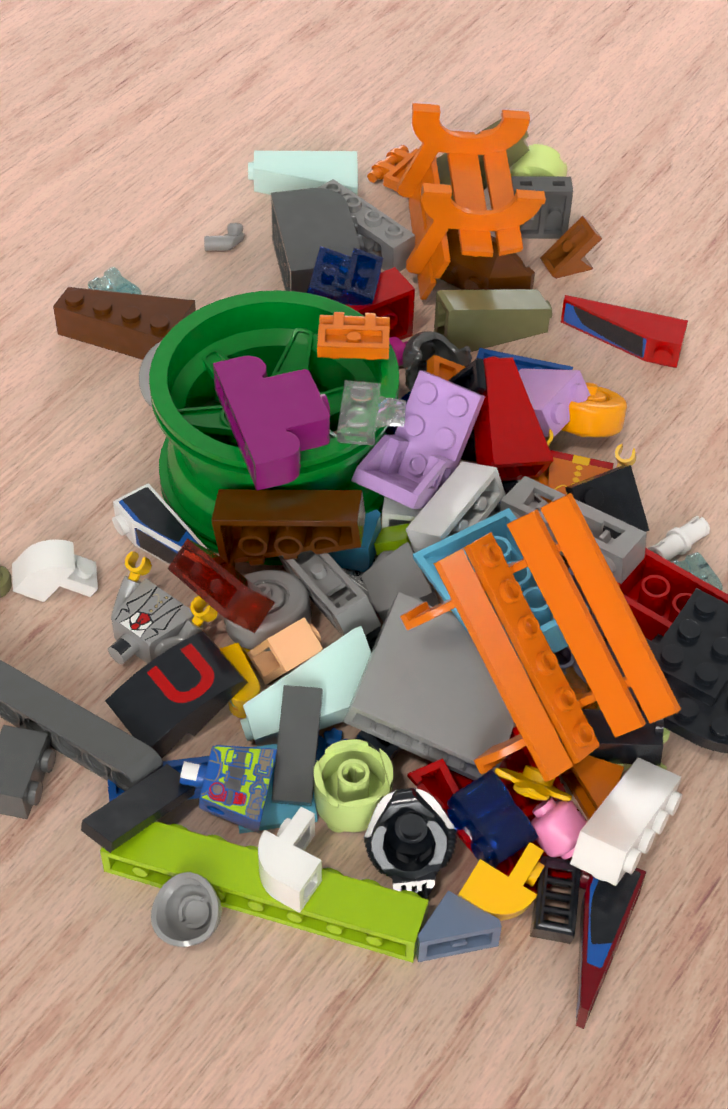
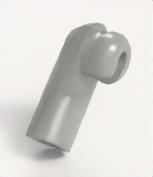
[204,223,245,251]

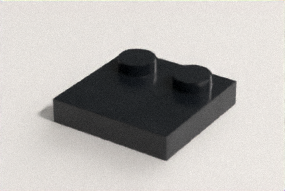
[565,465,649,539]

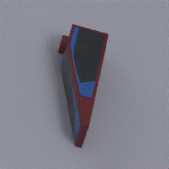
[576,867,646,1029]

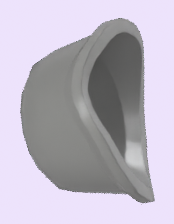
[151,872,222,947]

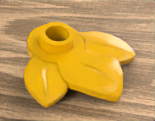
[494,765,572,802]

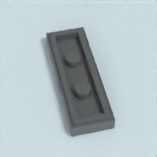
[272,685,323,806]

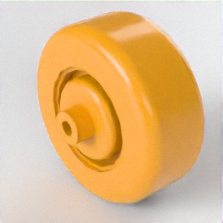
[561,382,627,437]

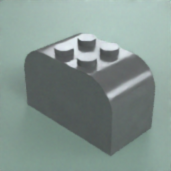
[271,188,364,296]

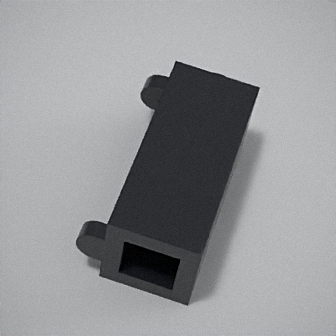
[559,709,664,765]

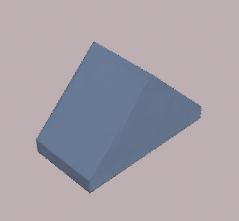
[416,891,502,962]

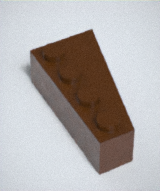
[211,489,366,570]

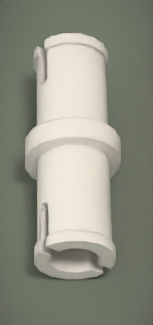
[648,516,710,560]

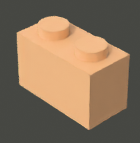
[247,617,323,685]

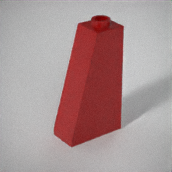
[474,356,554,481]

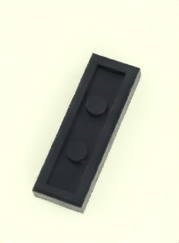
[81,764,196,853]

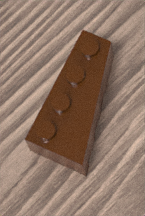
[53,287,196,360]

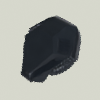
[364,788,457,899]

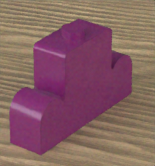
[213,356,330,491]

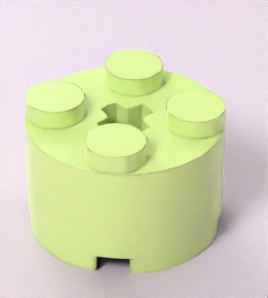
[509,144,568,178]
[314,739,394,833]

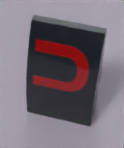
[105,631,248,759]

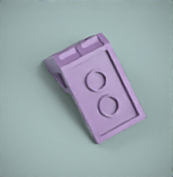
[351,370,485,509]

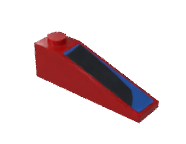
[561,295,688,368]

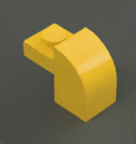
[458,842,545,921]

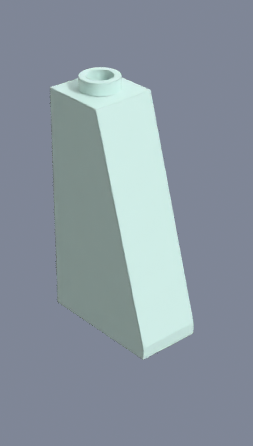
[248,150,358,195]
[240,626,371,746]

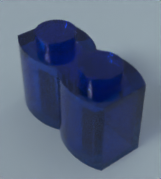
[447,770,538,869]

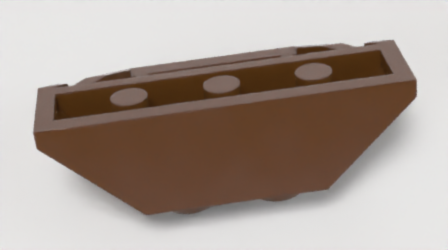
[440,229,535,290]

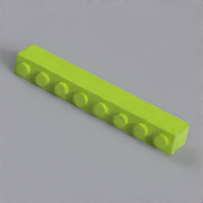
[100,821,429,963]

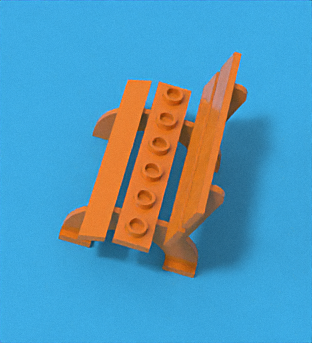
[397,103,546,300]
[400,493,681,782]

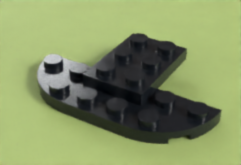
[592,588,728,754]

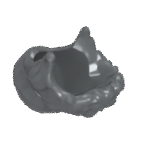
[403,331,472,392]

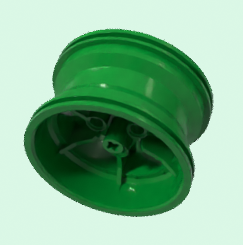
[149,290,399,565]

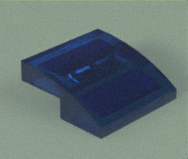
[306,246,384,305]

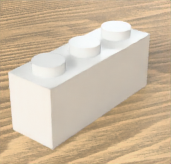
[406,461,506,553]

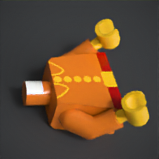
[533,429,636,503]

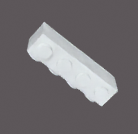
[570,758,682,886]

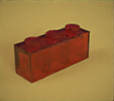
[167,538,275,633]

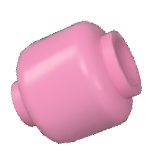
[529,797,588,860]

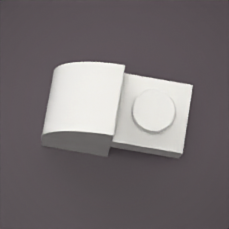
[12,540,98,602]
[258,807,322,913]

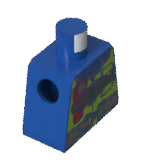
[179,745,277,832]

